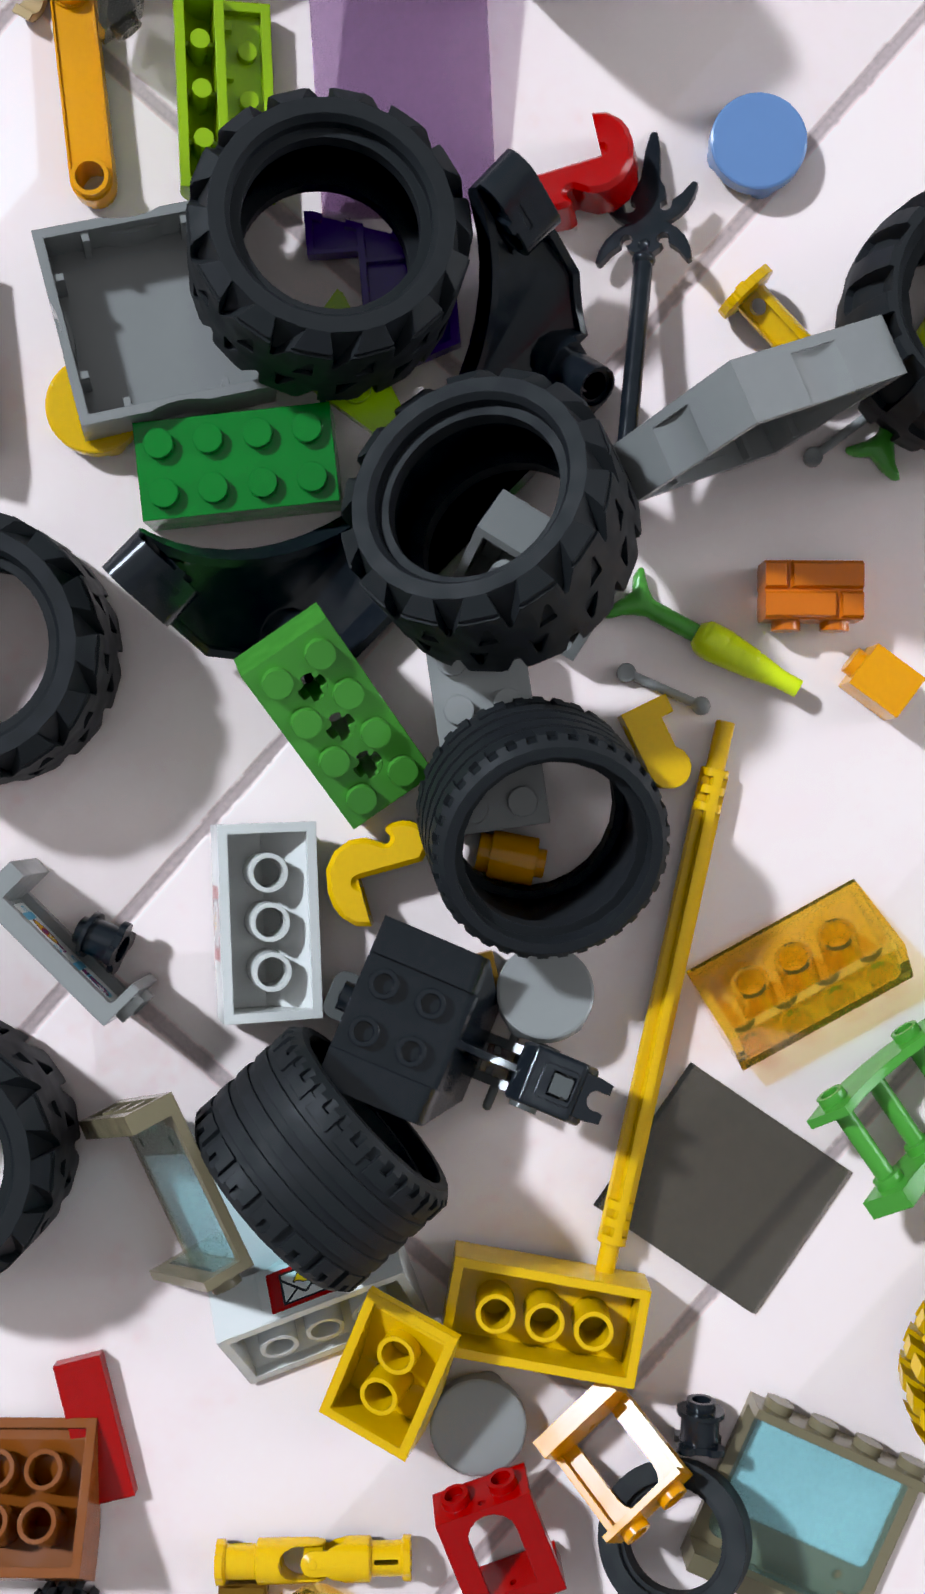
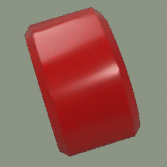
[537,112,638,232]

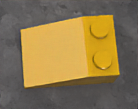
[319,1286,461,1462]

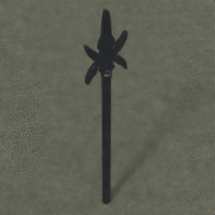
[595,132,699,591]

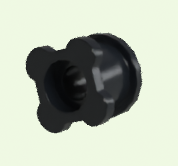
[72,911,136,975]
[673,1394,725,1459]

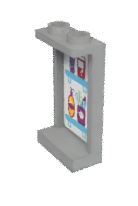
[0,858,157,1026]

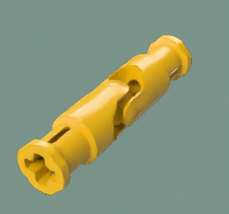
[214,1534,412,1586]

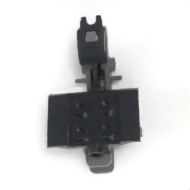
[321,915,614,1126]

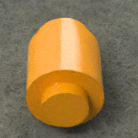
[475,830,547,886]

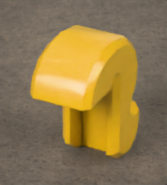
[326,820,426,926]

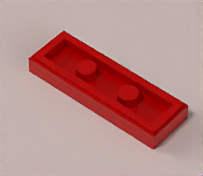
[53,1349,138,1504]

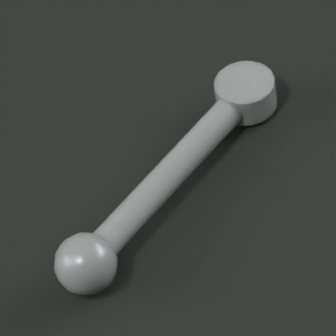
[803,415,868,468]
[616,663,711,715]

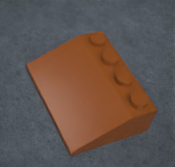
[0,1417,100,1581]

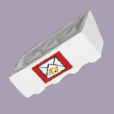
[210,821,323,1025]
[208,1245,430,1384]

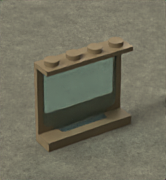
[78,1092,254,1295]
[680,1391,925,1594]

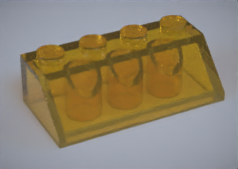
[686,879,914,1071]

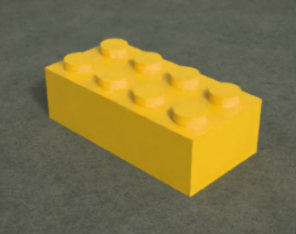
[441,1240,652,1389]

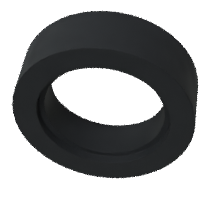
[598,1457,753,1594]

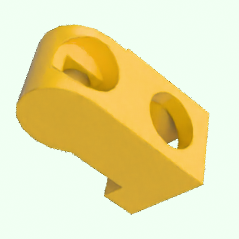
[617,694,692,789]

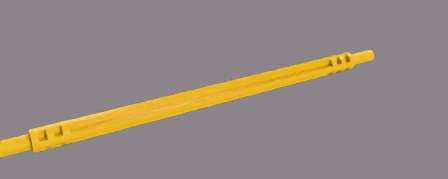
[595,720,735,1274]

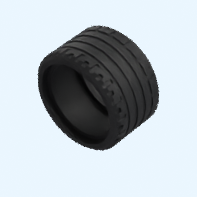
[416,696,670,959]
[195,1026,448,1292]

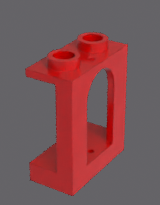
[432,1462,567,1594]

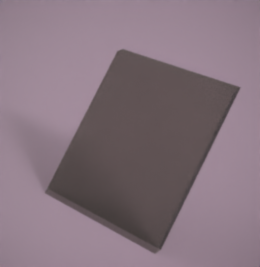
[593,1062,853,1314]

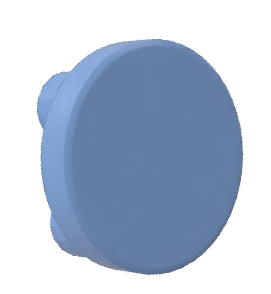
[707,92,807,199]

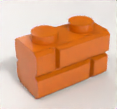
[757,560,865,633]

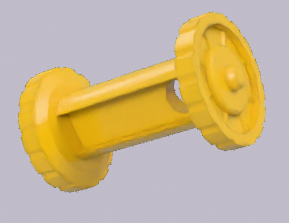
[718,264,811,347]

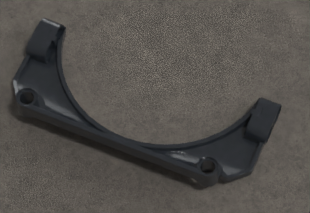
[102,148,615,684]

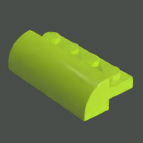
[173,0,276,205]

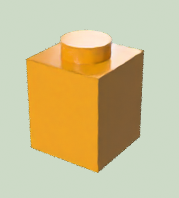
[838,643,925,720]

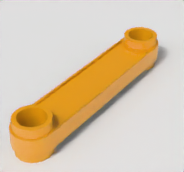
[50,0,118,209]

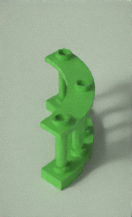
[806,1019,925,1220]

